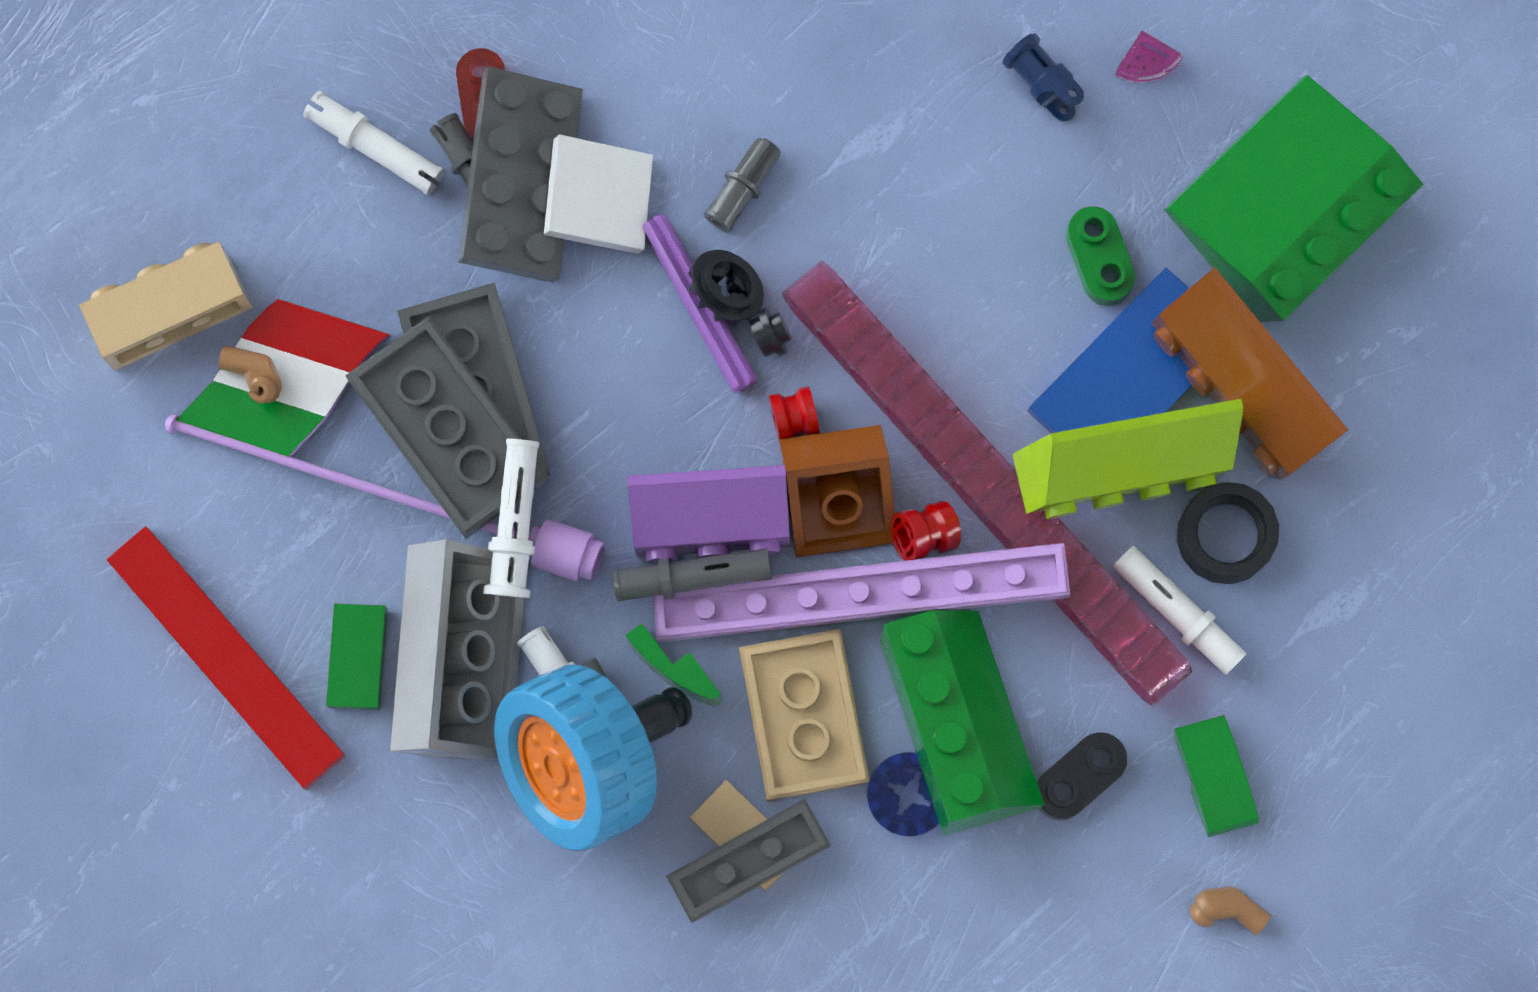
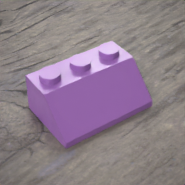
[627,465,790,564]

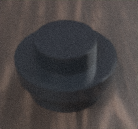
[749,307,792,357]

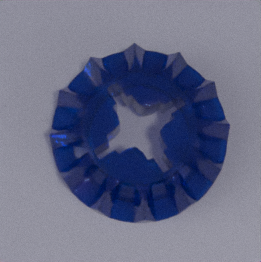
[867,752,939,837]

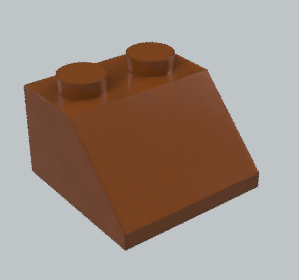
[779,425,895,558]

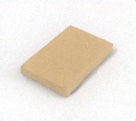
[739,629,870,802]

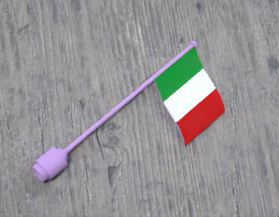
[165,299,605,583]

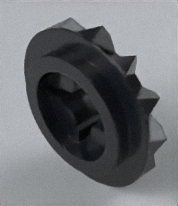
[687,250,764,326]

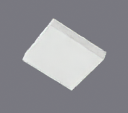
[544,134,653,254]

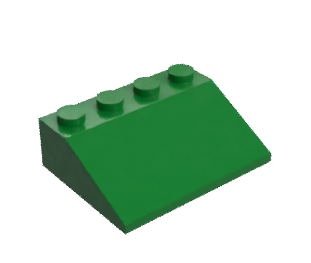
[1164,75,1424,322]

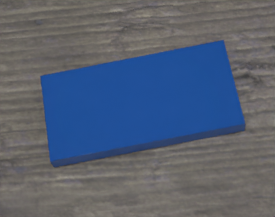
[1027,267,1192,433]

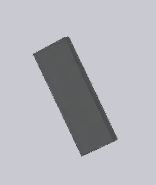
[666,799,831,923]

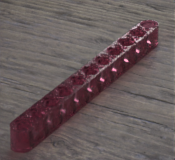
[782,261,1192,706]

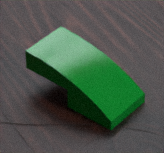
[625,623,722,707]
[1174,715,1259,837]

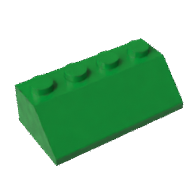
[880,610,1044,837]

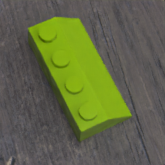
[1012,399,1244,519]

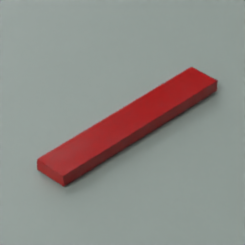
[106,526,346,790]

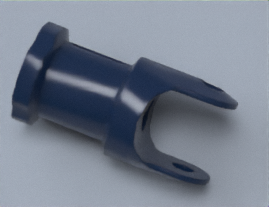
[1002,33,1084,122]

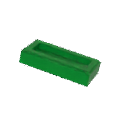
[326,603,388,710]

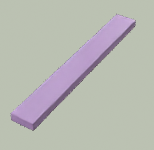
[653,543,1070,642]

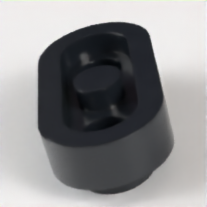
[1037,732,1127,820]

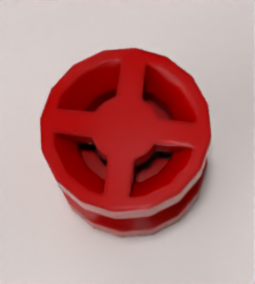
[769,386,820,444]

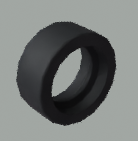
[1177,482,1279,584]

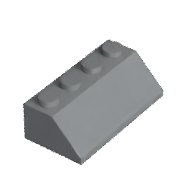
[390,539,524,761]

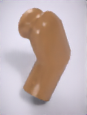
[218,345,282,404]
[1189,886,1272,936]

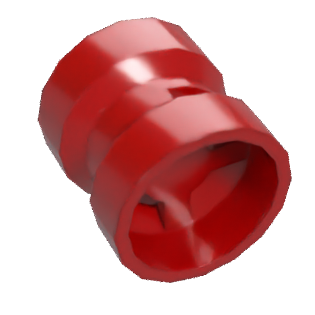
[891,501,961,561]

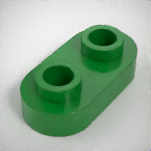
[1066,206,1135,306]

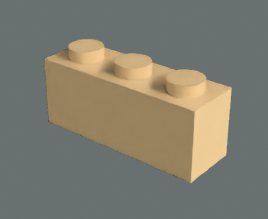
[79,241,253,371]

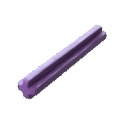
[643,214,756,393]

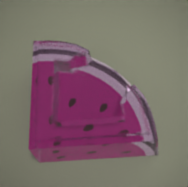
[1114,31,1184,83]

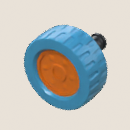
[494,665,692,851]

